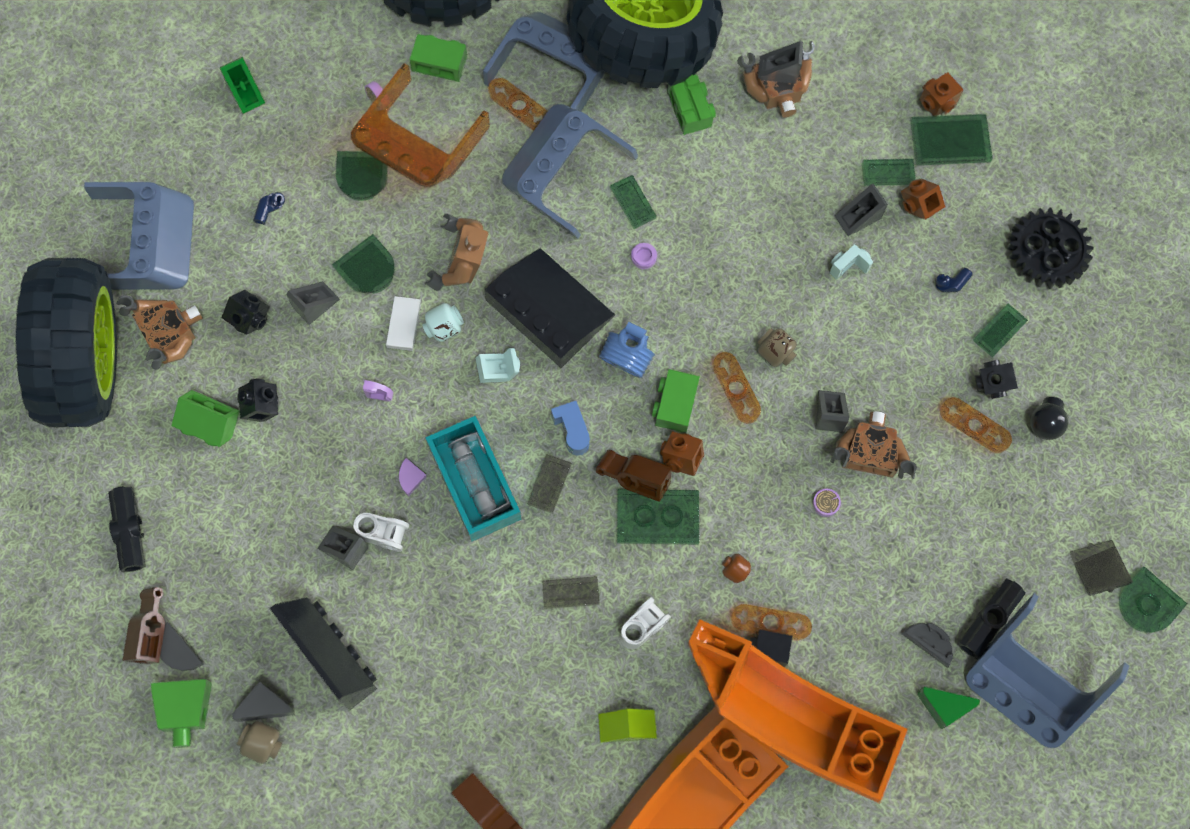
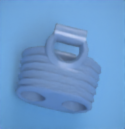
[598,322,655,378]

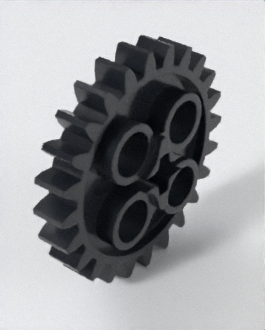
[1007,207,1094,289]

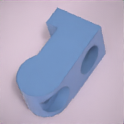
[551,401,590,456]

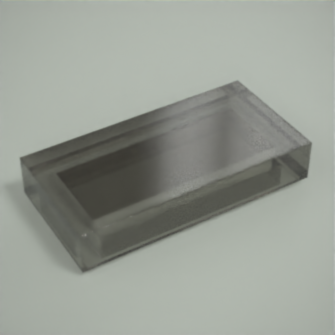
[528,454,572,514]
[542,577,600,609]

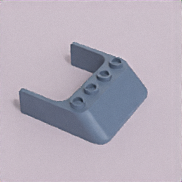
[483,12,606,111]
[502,104,638,239]
[84,182,194,290]
[966,593,1129,748]

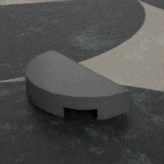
[160,622,204,671]
[902,623,953,668]

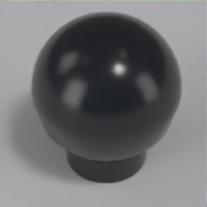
[1030,397,1068,440]

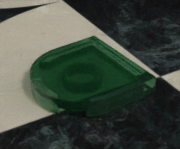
[336,151,389,201]
[332,234,395,294]
[1119,566,1188,633]

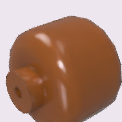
[722,554,751,583]

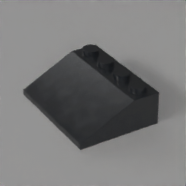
[485,248,615,368]
[269,597,377,710]

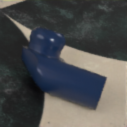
[253,192,285,225]
[936,267,973,292]

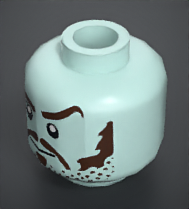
[422,303,464,342]

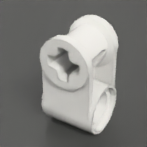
[354,513,409,552]
[620,597,671,649]

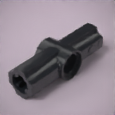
[108,486,146,572]
[958,578,1026,659]

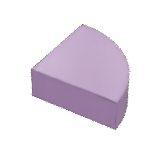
[363,380,393,402]
[399,458,427,497]

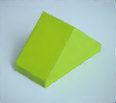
[598,709,657,743]

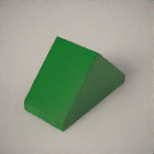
[219,57,265,114]
[917,687,980,729]

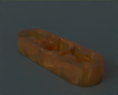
[489,78,548,131]
[713,352,761,424]
[940,397,1012,453]
[731,604,812,641]

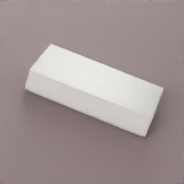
[386,296,421,351]

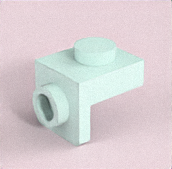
[830,244,873,280]
[475,348,520,383]

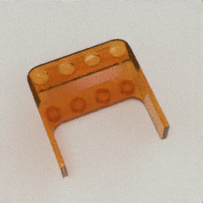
[351,63,490,187]

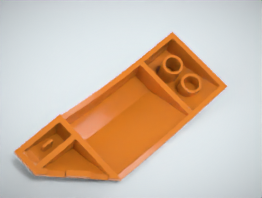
[688,619,908,803]
[610,706,789,829]

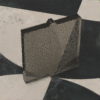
[1070,540,1133,596]

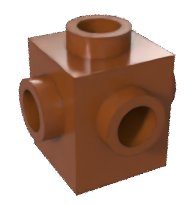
[919,72,964,117]
[901,178,946,220]
[660,431,704,476]

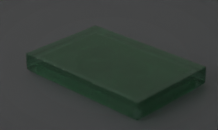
[910,114,993,166]
[617,489,699,545]

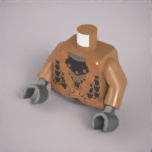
[737,41,815,118]
[425,214,489,291]
[116,295,203,370]
[830,411,917,479]

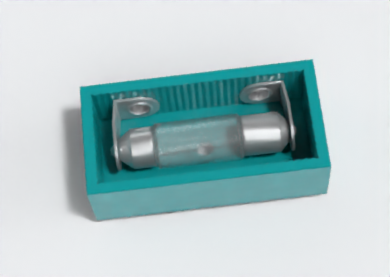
[425,415,522,542]

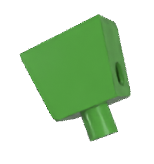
[151,679,212,748]

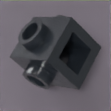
[221,290,269,335]
[975,360,1018,399]
[237,378,279,422]

